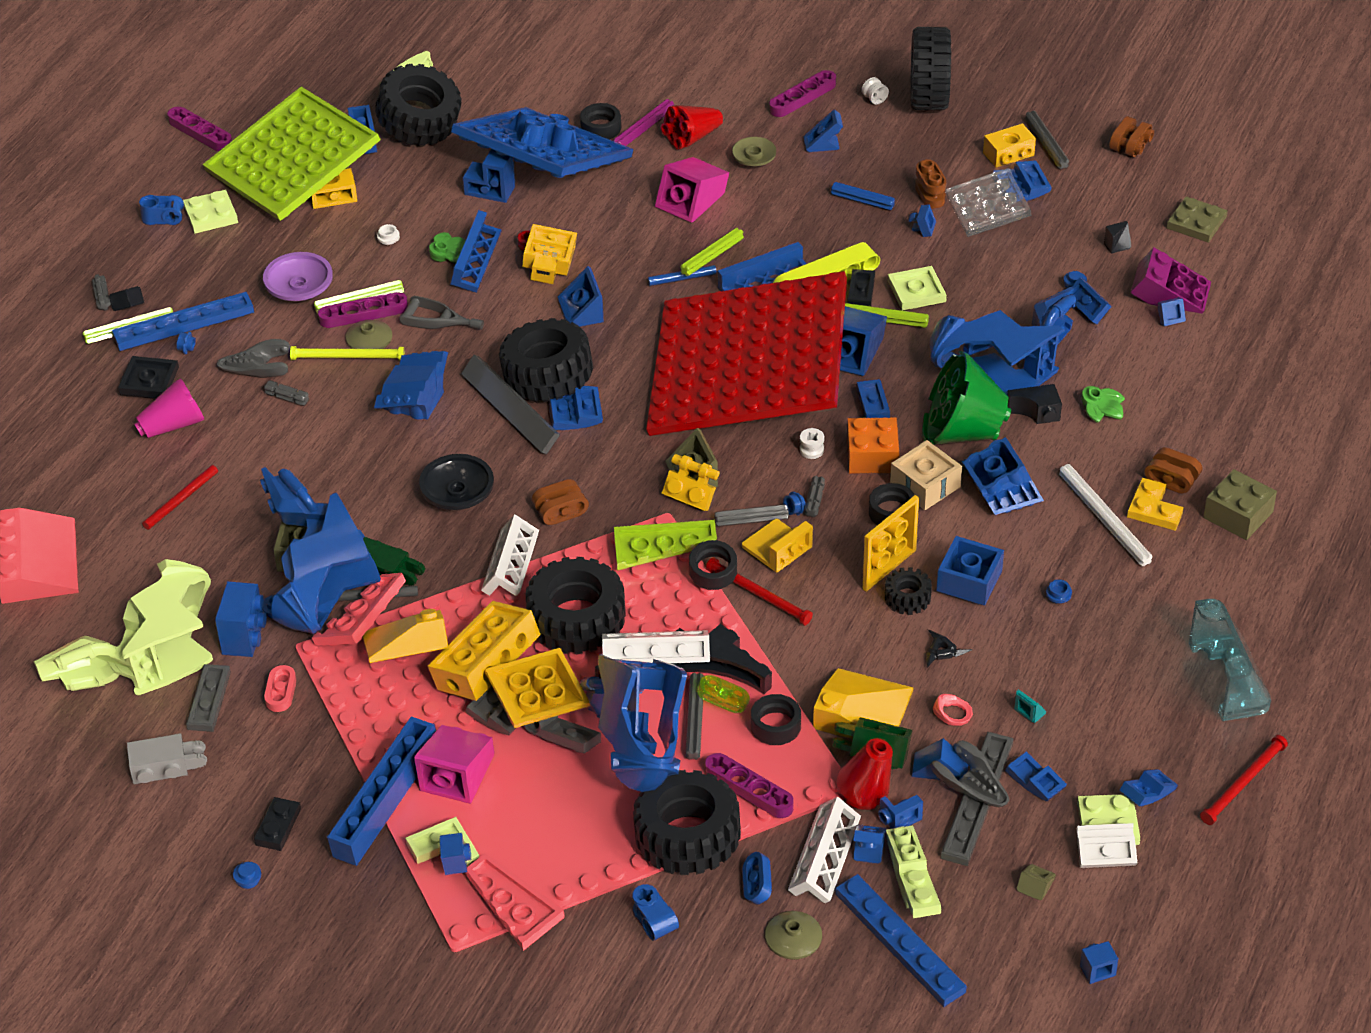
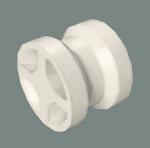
[862,77,889,104]
[800,428,824,459]

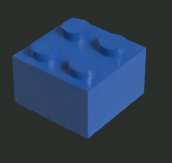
[937,536,1004,606]
[215,581,267,657]

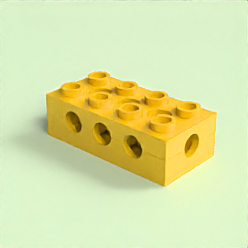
[428,601,541,701]

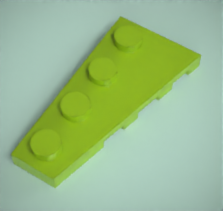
[614,520,717,571]

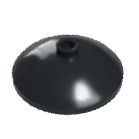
[419,454,494,510]

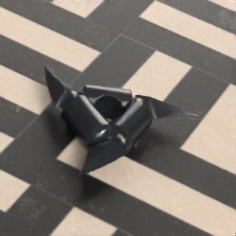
[926,629,973,668]

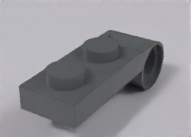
[524,716,601,753]

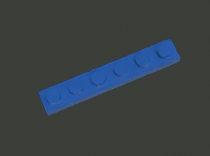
[112,292,254,351]
[836,874,967,1007]

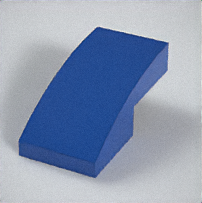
[1005,751,1067,801]
[1120,769,1178,807]

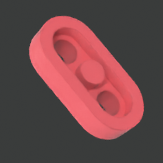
[264,665,296,712]

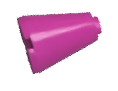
[134,378,204,438]

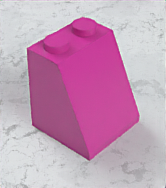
[655,157,729,222]
[414,725,495,804]

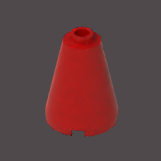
[835,738,893,810]

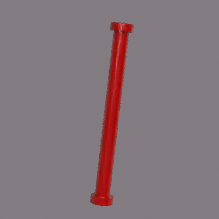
[706,557,813,626]
[1200,735,1288,825]

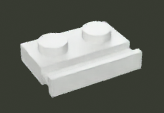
[1076,823,1137,868]

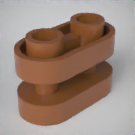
[1109,116,1154,158]
[915,159,946,209]
[1144,447,1202,494]
[531,479,589,525]

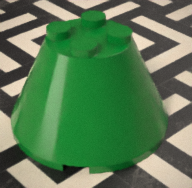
[922,351,1011,445]

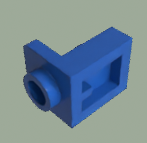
[878,795,923,829]

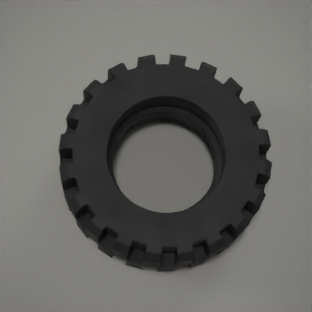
[910,27,951,110]
[375,63,462,146]
[499,318,593,402]
[525,556,626,654]
[633,770,741,875]

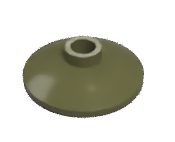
[732,137,776,166]
[345,320,392,349]
[765,911,822,959]

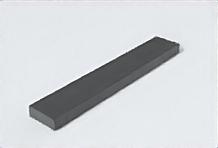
[461,354,560,454]
[941,732,1014,866]

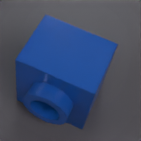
[440,833,472,875]
[1080,941,1118,984]

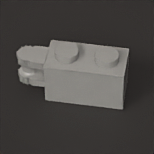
[127,734,207,784]

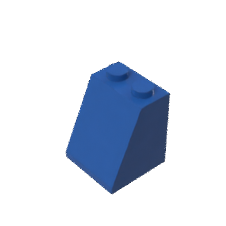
[840,306,887,376]

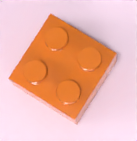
[847,417,899,474]

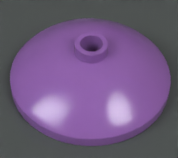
[263,252,333,302]

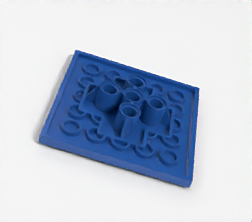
[451,107,633,178]

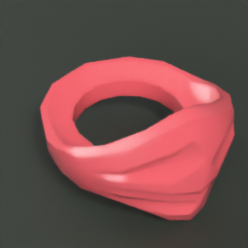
[933,694,973,726]

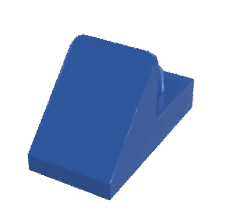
[803,109,843,152]
[854,824,887,864]

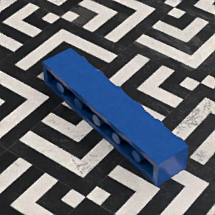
[327,716,436,866]

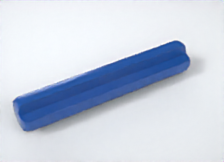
[831,182,895,210]

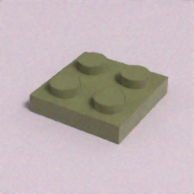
[1167,196,1228,243]

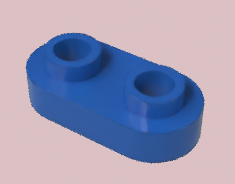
[742,852,772,905]

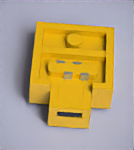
[522,224,577,284]

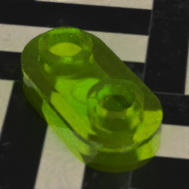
[697,675,750,713]

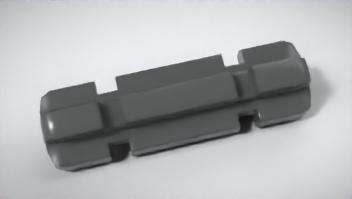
[92,274,111,311]
[264,380,309,406]
[804,476,825,517]

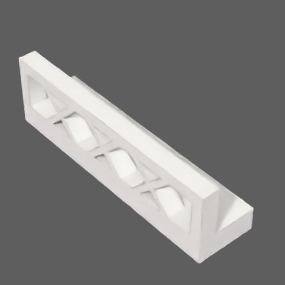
[481,514,539,596]
[602,630,710,663]
[788,796,861,903]

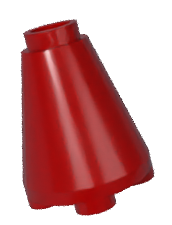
[661,105,723,150]

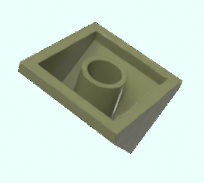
[665,428,718,487]

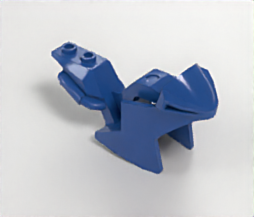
[930,287,1076,395]
[260,467,381,635]
[580,654,687,792]

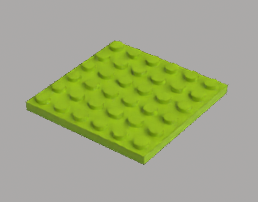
[202,87,380,221]

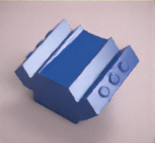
[374,351,448,420]
[960,437,1044,515]

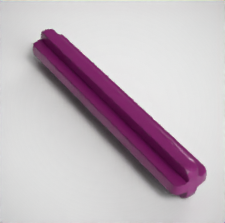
[613,99,674,146]

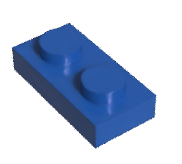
[1072,277,1112,324]
[857,379,890,418]

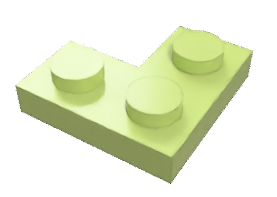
[405,817,480,867]

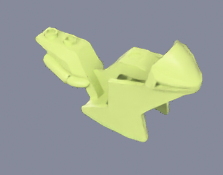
[34,559,213,695]

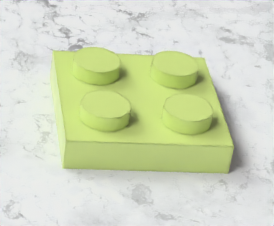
[183,190,238,233]
[888,266,947,311]
[1077,795,1140,845]

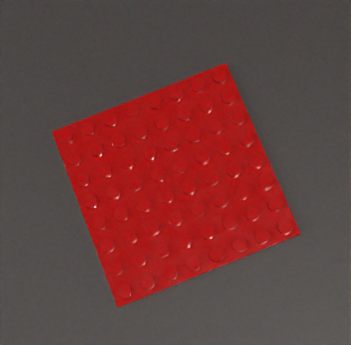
[646,271,847,436]

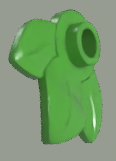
[429,232,466,263]
[1081,386,1125,423]

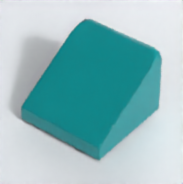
[1014,689,1046,723]

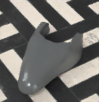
[217,339,291,378]
[930,740,1009,808]

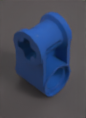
[139,195,184,225]
[633,884,679,941]

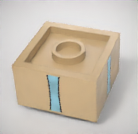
[890,440,962,510]

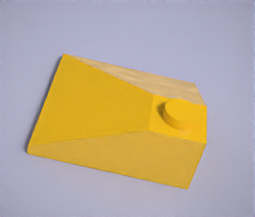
[863,495,919,592]
[362,609,448,663]
[485,648,590,728]
[813,668,914,739]

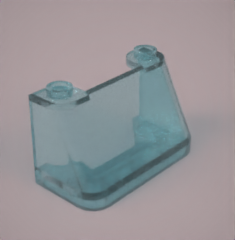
[1189,599,1271,721]

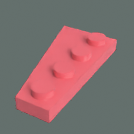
[311,573,406,646]
[466,853,564,951]

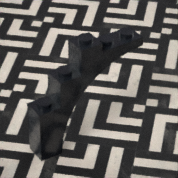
[595,624,772,694]

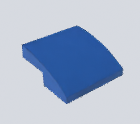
[992,161,1052,204]
[548,386,603,430]

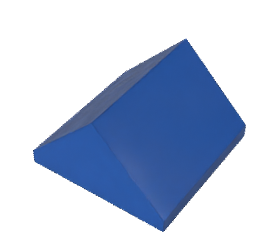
[558,266,604,327]

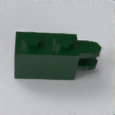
[363,537,426,586]
[831,717,913,769]

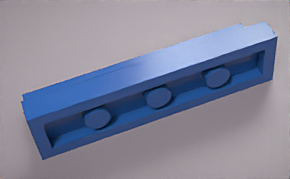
[451,210,501,293]
[718,242,806,291]

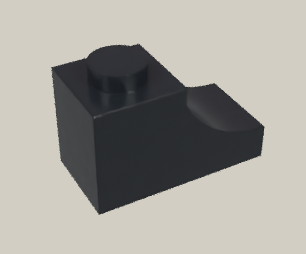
[1007,384,1062,424]

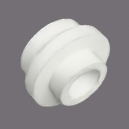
[377,224,400,245]

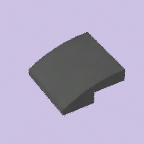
[465,685,516,735]

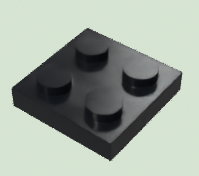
[118,356,179,398]

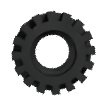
[885,567,932,615]

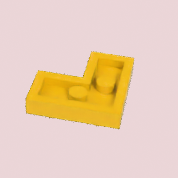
[1127,478,1184,531]

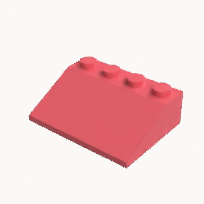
[0,508,79,604]

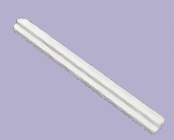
[1059,464,1152,566]

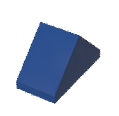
[912,738,968,780]

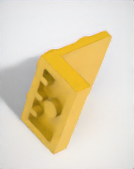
[742,519,813,573]

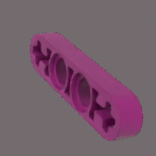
[770,70,836,117]
[167,107,232,152]
[318,292,408,328]
[705,753,794,818]

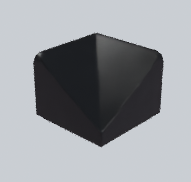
[1104,221,1131,254]
[109,286,144,311]

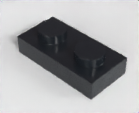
[848,269,875,306]
[254,797,301,851]

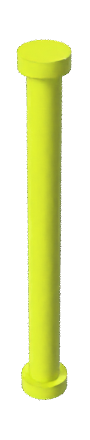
[290,346,405,361]

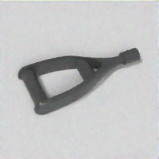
[399,296,484,329]

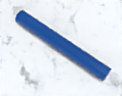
[648,265,717,286]

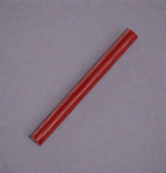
[142,465,218,530]

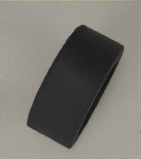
[580,103,622,140]
[869,483,914,526]
[689,540,737,590]
[751,694,801,745]

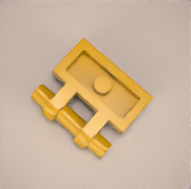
[662,454,719,511]

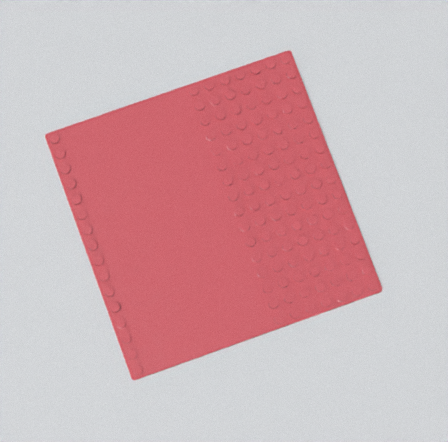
[296,513,846,952]

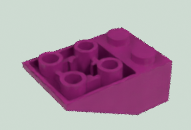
[1131,247,1211,314]

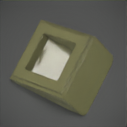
[1017,864,1056,900]

